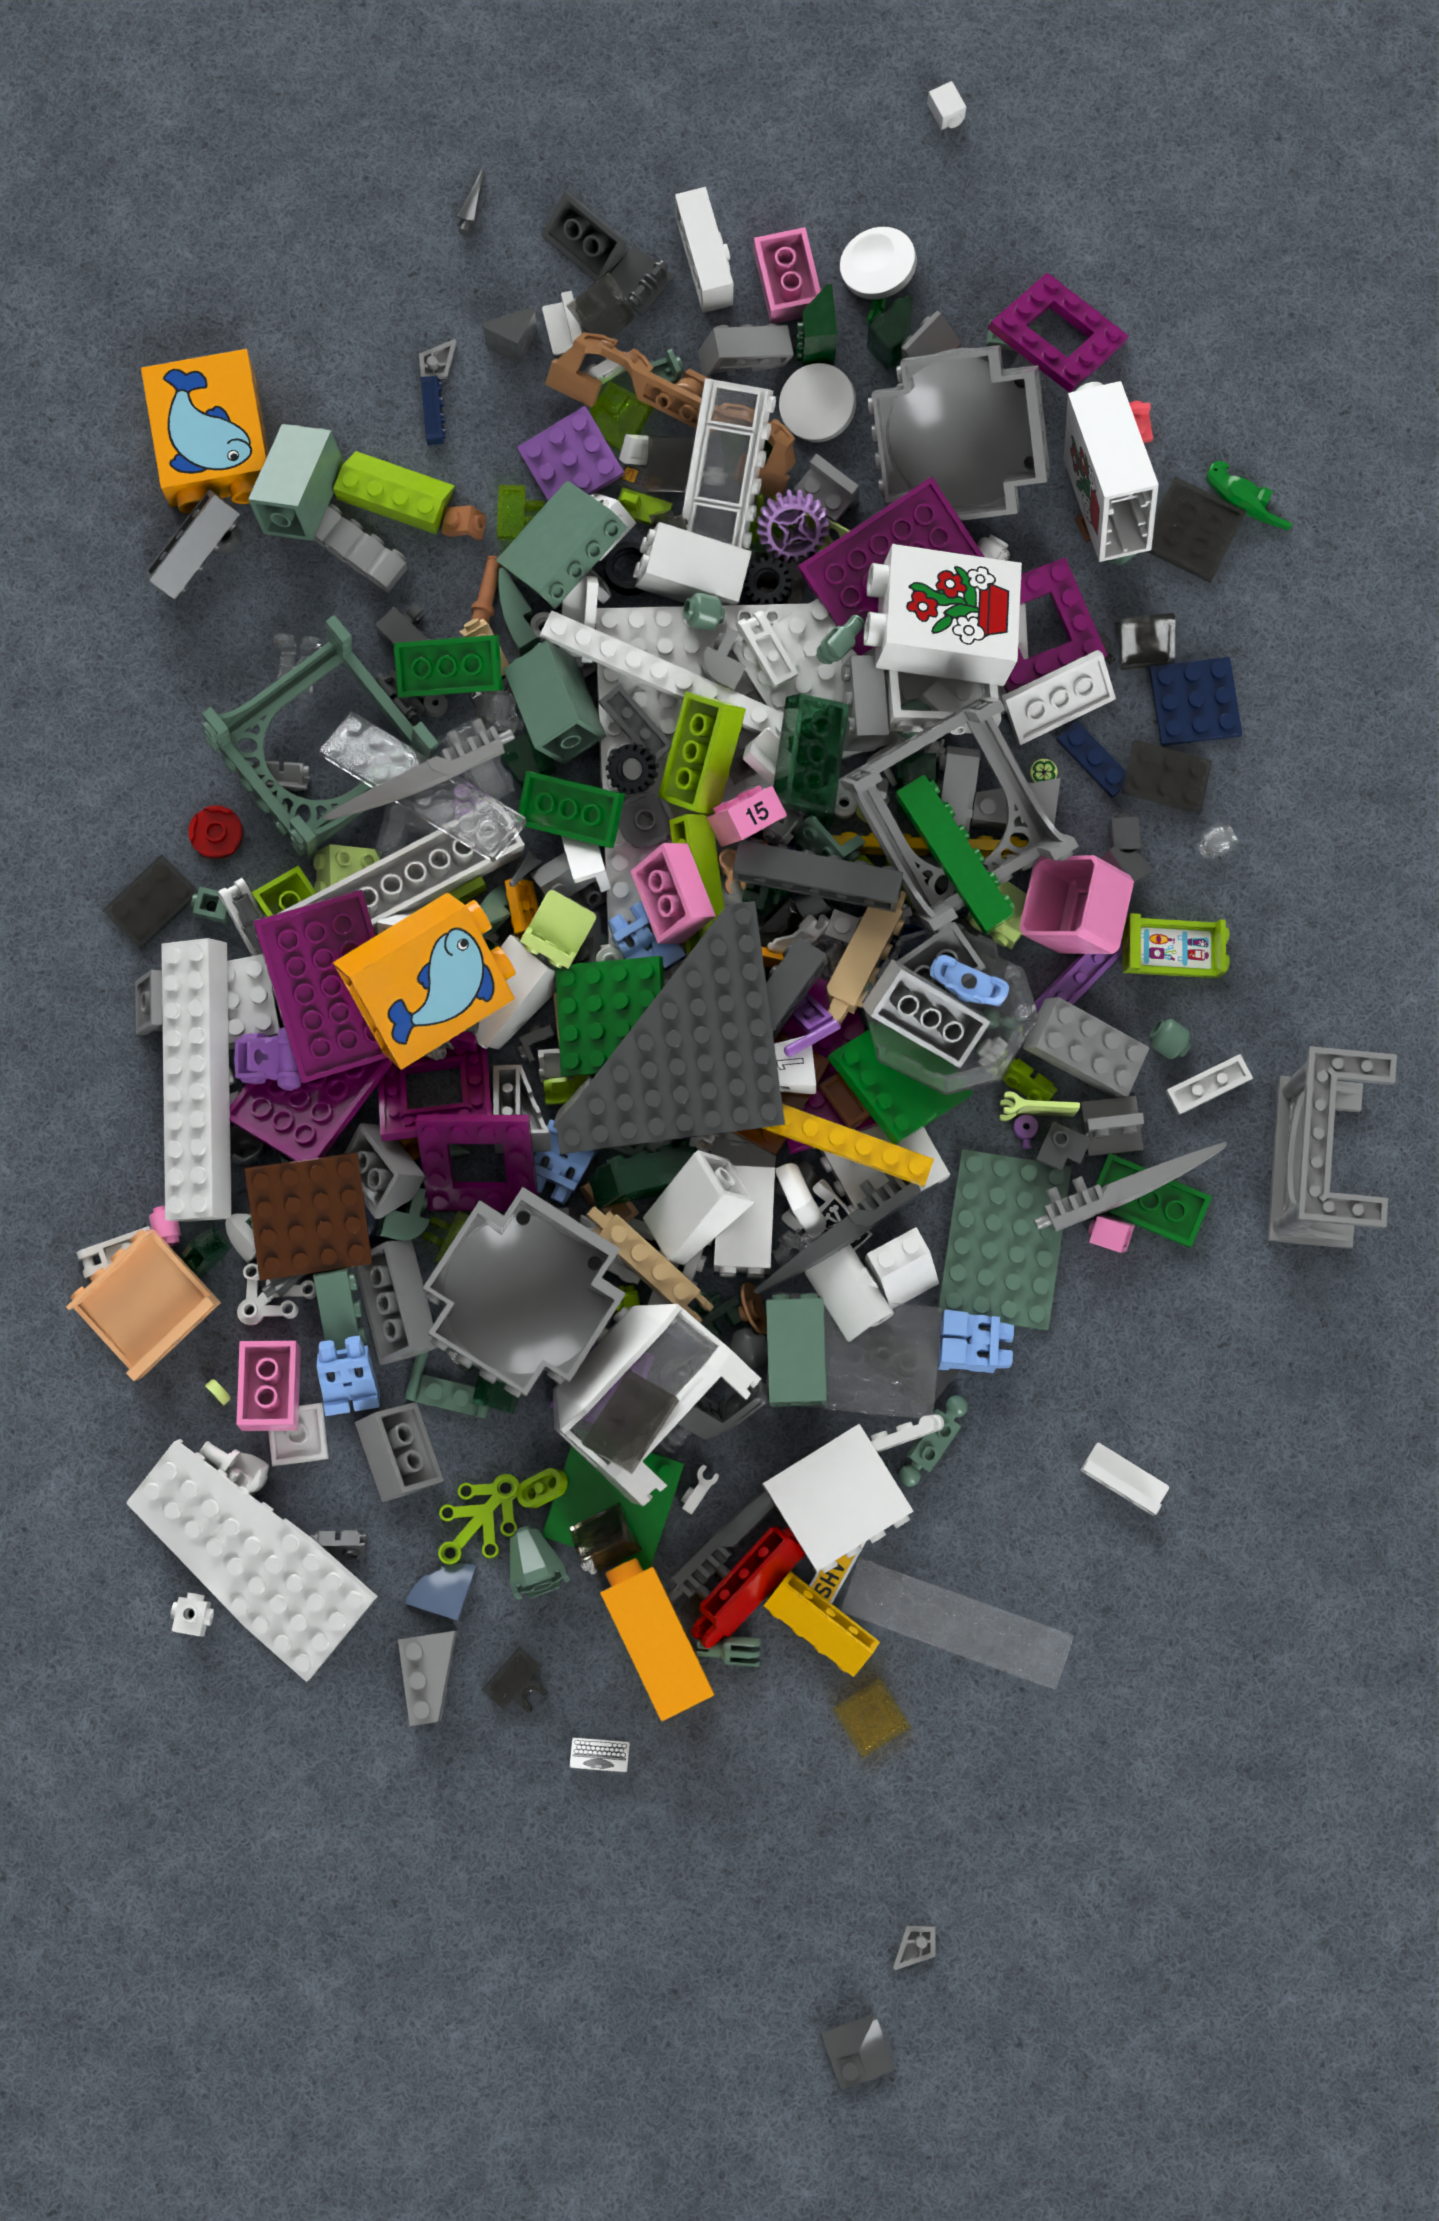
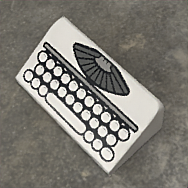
[570,1738,630,1772]

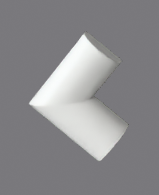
[775,1163,826,1238]

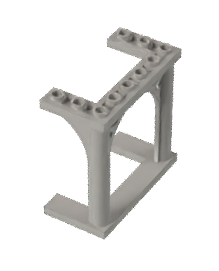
[839,696,1079,932]
[1267,1046,1397,1249]

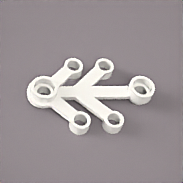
[237,1263,317,1326]

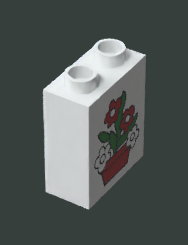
[1064,381,1158,562]
[864,544,1022,686]

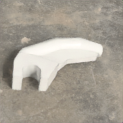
[767,915,830,954]

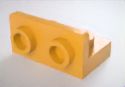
[505,878,538,939]

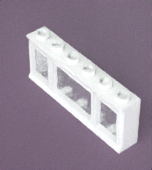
[680,378,776,549]

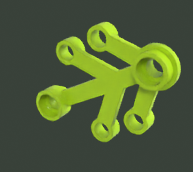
[438,1474,520,1565]

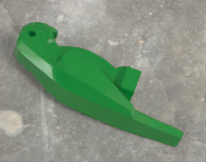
[1205,461,1292,531]

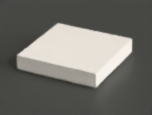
[268,1403,329,1466]

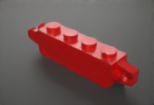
[690,1526,805,1649]

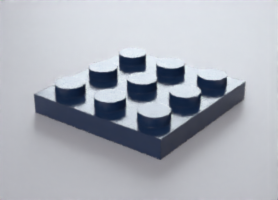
[1149,657,1242,746]

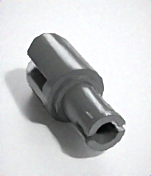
[232,893,267,954]

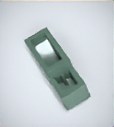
[498,567,539,656]
[480,886,511,938]

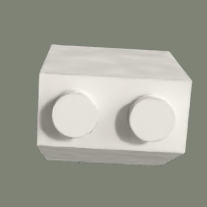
[864,1227,939,1309]

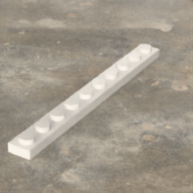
[540,610,802,747]

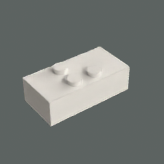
[675,187,733,313]

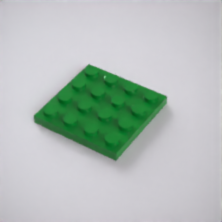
[555,956,664,1077]

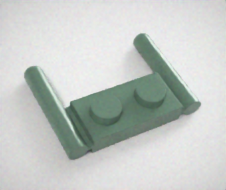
[405,1352,495,1419]

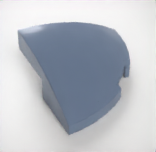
[405,1563,476,1621]

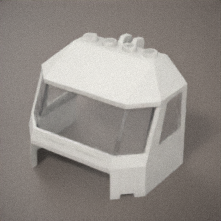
[553,1304,761,1506]

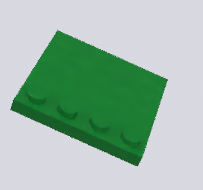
[827,1023,973,1145]
[542,1428,685,1571]

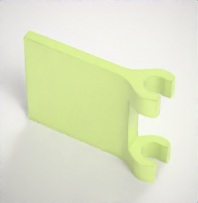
[999,1092,1080,1121]

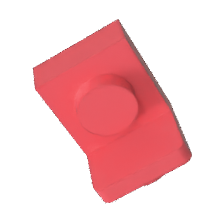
[1129,401,1153,443]

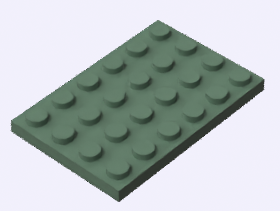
[937,1149,1072,1331]

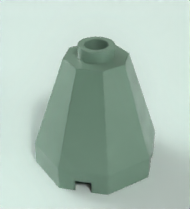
[510,1526,570,1600]

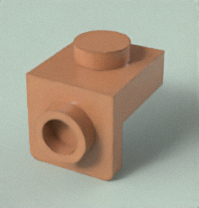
[441,505,486,540]

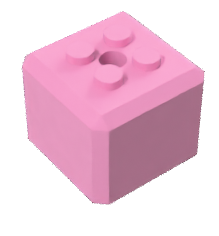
[1019,855,1134,954]

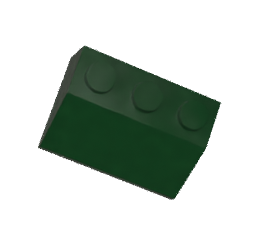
[796,284,837,367]

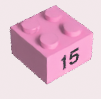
[706,785,787,847]

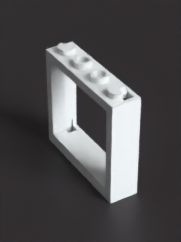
[884,669,1001,735]

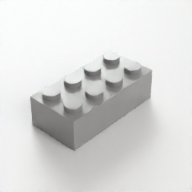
[862,959,991,1068]
[1023,997,1150,1098]

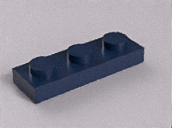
[1056,721,1133,798]

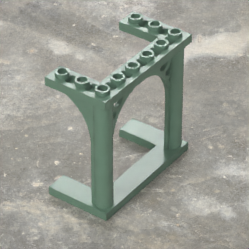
[202,615,438,860]

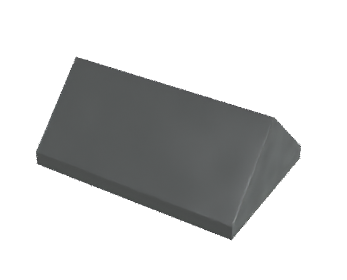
[541,191,627,284]

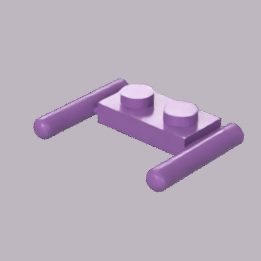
[784,993,841,1057]

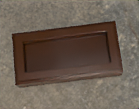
[818,1072,872,1129]

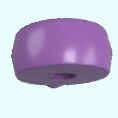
[1013,1114,1039,1149]

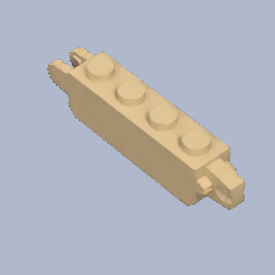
[826,890,907,1025]
[586,1206,714,1323]

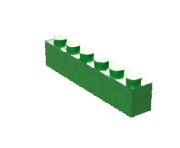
[895,774,1015,935]

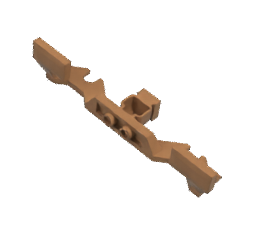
[545,332,796,501]

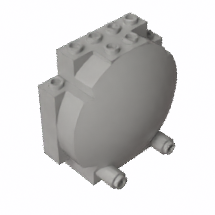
[868,345,1051,521]
[423,1187,626,1398]

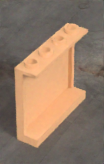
[66,1229,221,1381]

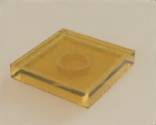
[832,1678,911,1758]

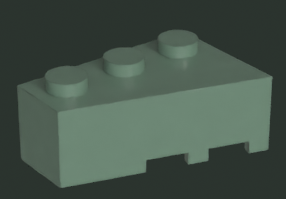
[313,1267,367,1350]

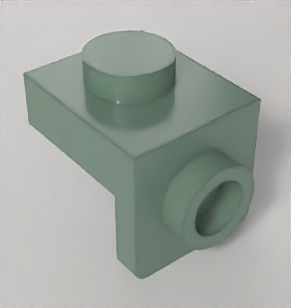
[651,349,684,384]

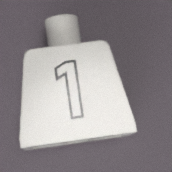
[774,1036,816,1094]

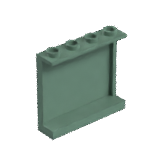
[496,480,628,609]

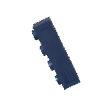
[421,375,447,445]

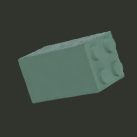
[248,424,344,541]
[504,640,607,764]
[766,1293,828,1407]

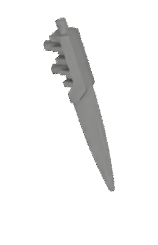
[323,718,515,820]
[1034,1142,1227,1232]

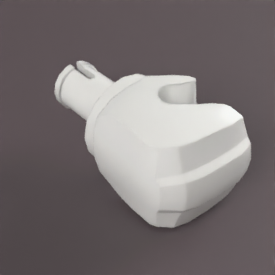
[199,1441,269,1496]

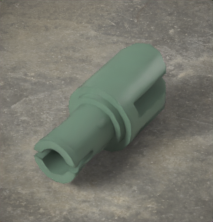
[816,615,865,664]
[697,1636,761,1667]

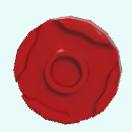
[188,805,243,859]

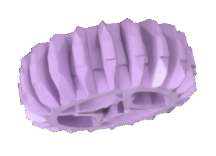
[757,489,830,563]

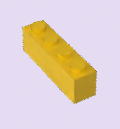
[764,1571,880,1677]

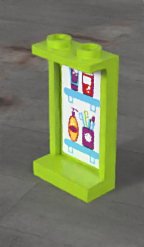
[1122,913,1230,978]

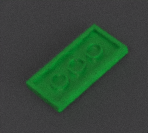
[394,635,503,698]
[516,771,625,848]
[1095,1153,1212,1248]

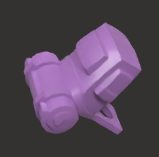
[234,1027,301,1091]

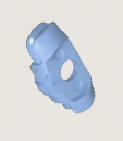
[930,955,1009,1006]

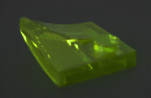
[589,381,654,452]

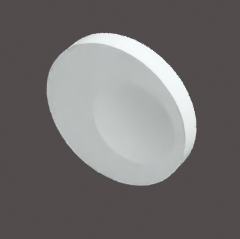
[840,227,917,300]
[779,363,856,442]

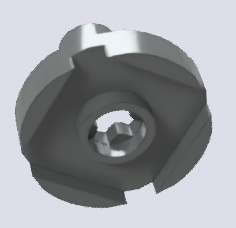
[618,792,673,848]

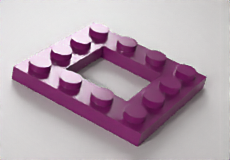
[987,273,1129,393]
[1004,557,1108,693]
[378,1041,493,1142]
[416,1114,539,1211]

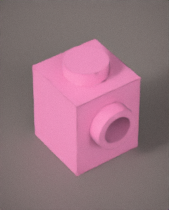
[1088,1215,1135,1253]

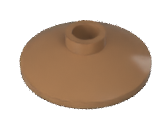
[738,1282,767,1335]

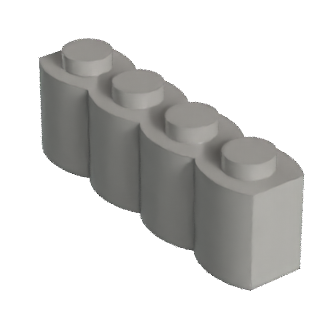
[313,503,408,594]

